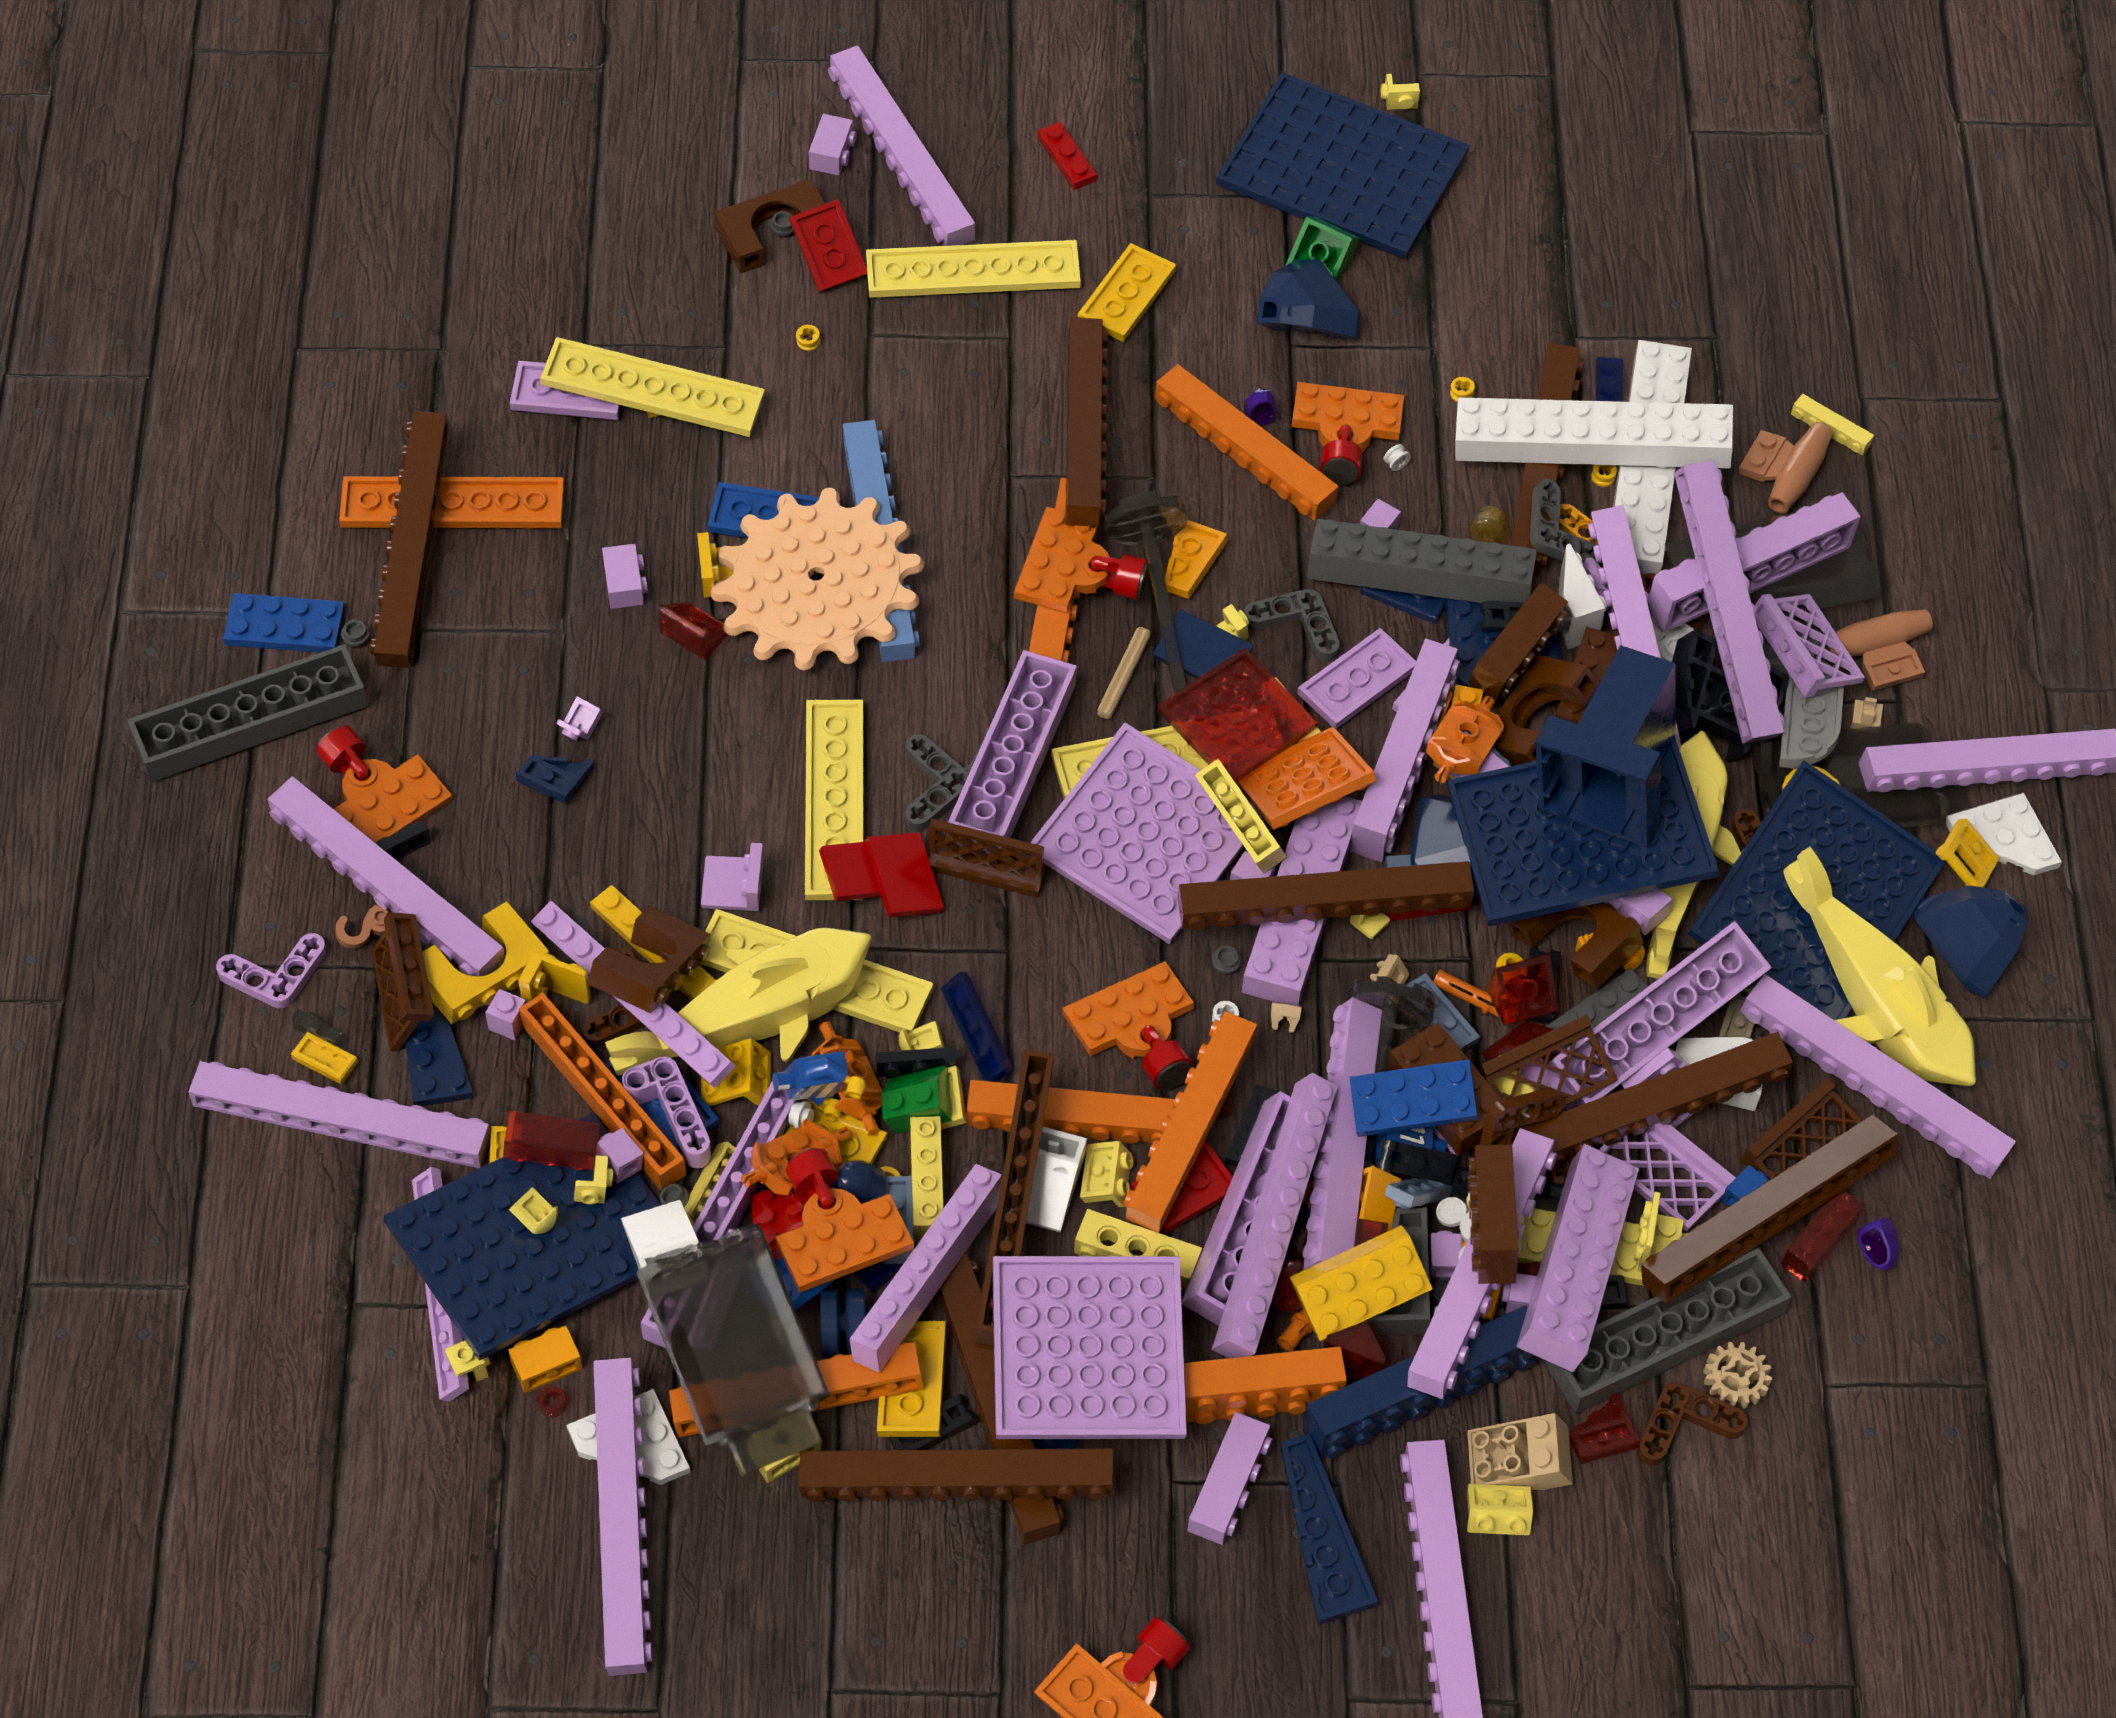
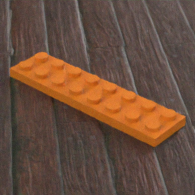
[339,476,564,528]

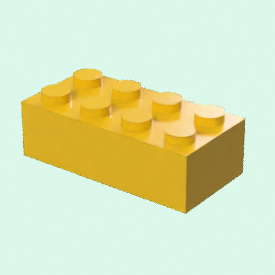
[1290,1225,1433,1341]

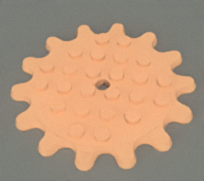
[710,488,924,670]

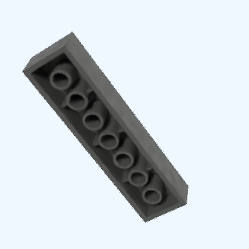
[1307,519,1537,603]
[127,644,368,783]
[1544,1248,1792,1414]

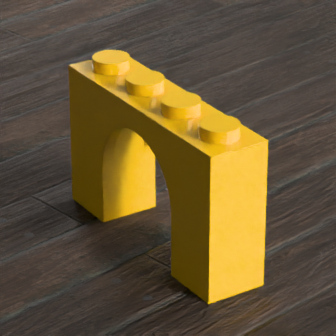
[423,901,549,1024]

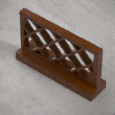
[929,818,1046,898]
[372,912,434,1052]
[1477,1014,1618,1130]
[1740,1077,1863,1180]

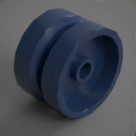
[820,1288,868,1357]

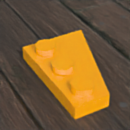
[1164,517,1228,599]

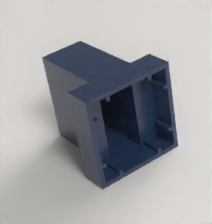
[1535,645,1676,847]

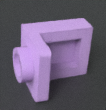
[556,696,604,741]

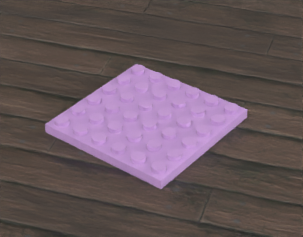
[1030,723,1264,944]
[992,1256,1187,1439]

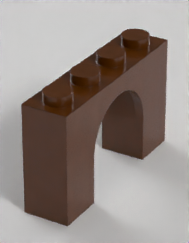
[714,179,825,274]
[1493,655,1600,765]
[1508,902,1644,990]
[588,906,711,1013]

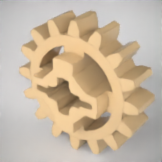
[1703,1342,1772,1409]

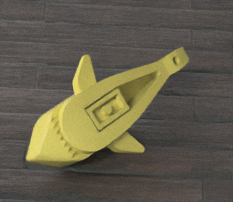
[1646,731,1741,979]
[1783,846,1976,1087]
[605,928,872,1076]

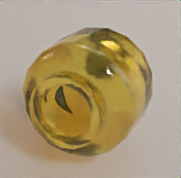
[1470,505,1508,543]

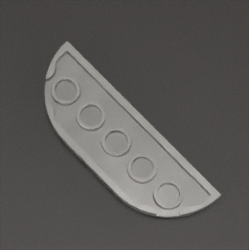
[1779,657,1844,769]

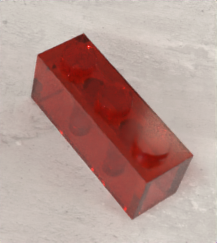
[503,1111,600,1170]
[1781,1190,1864,1283]

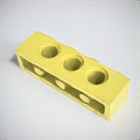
[1195,759,1287,874]
[910,1116,943,1242]
[1074,1209,1202,1291]

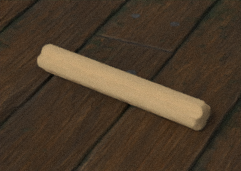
[1097,627,1150,719]

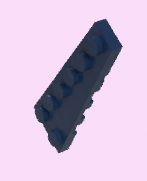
[405,944,473,1107]
[1280,1433,1378,1625]

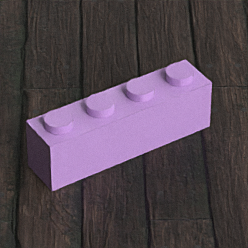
[1187,1412,1273,1545]

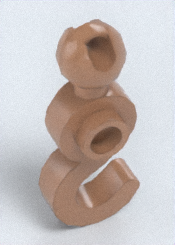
[335,905,393,949]

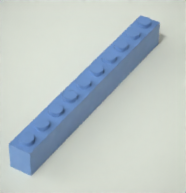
[843,420,920,662]

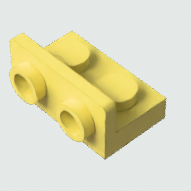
[1080,1141,1134,1207]
[1467,1484,1533,1535]

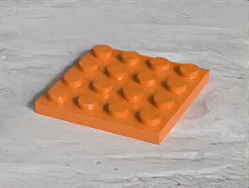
[1232,727,1377,830]

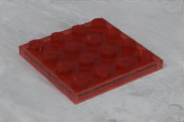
[1157,648,1318,783]

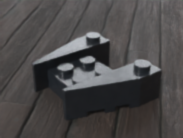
[1672,629,1789,762]

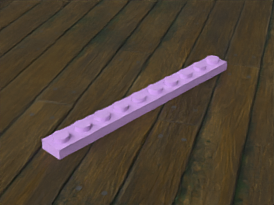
[531,901,736,1088]

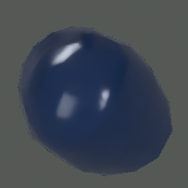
[830,1160,886,1204]

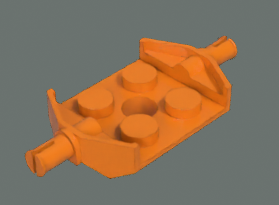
[1425,696,1504,783]
[811,1022,882,1136]
[741,1118,852,1196]

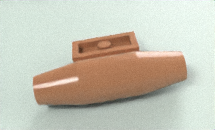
[1739,422,1832,513]
[1824,609,1933,691]

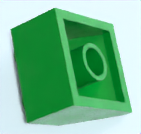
[1286,216,1361,281]
[881,1065,952,1134]

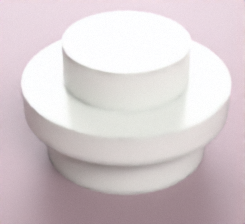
[789,1101,814,1129]

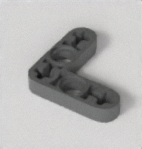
[1530,479,1602,565]
[1244,589,1340,662]
[905,734,969,832]

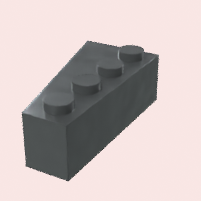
[1368,1208,1431,1336]

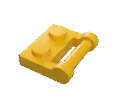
[1936,818,2000,887]

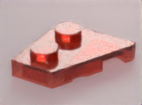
[1569,1393,1640,1464]

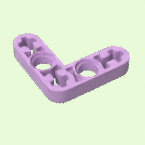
[216,933,326,1008]

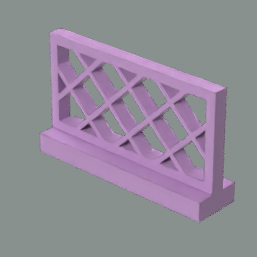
[1755,594,1865,698]
[1599,1123,1736,1232]

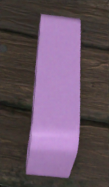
[622,1056,711,1168]

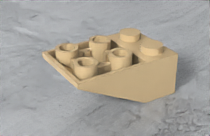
[1467,1413,1573,1490]

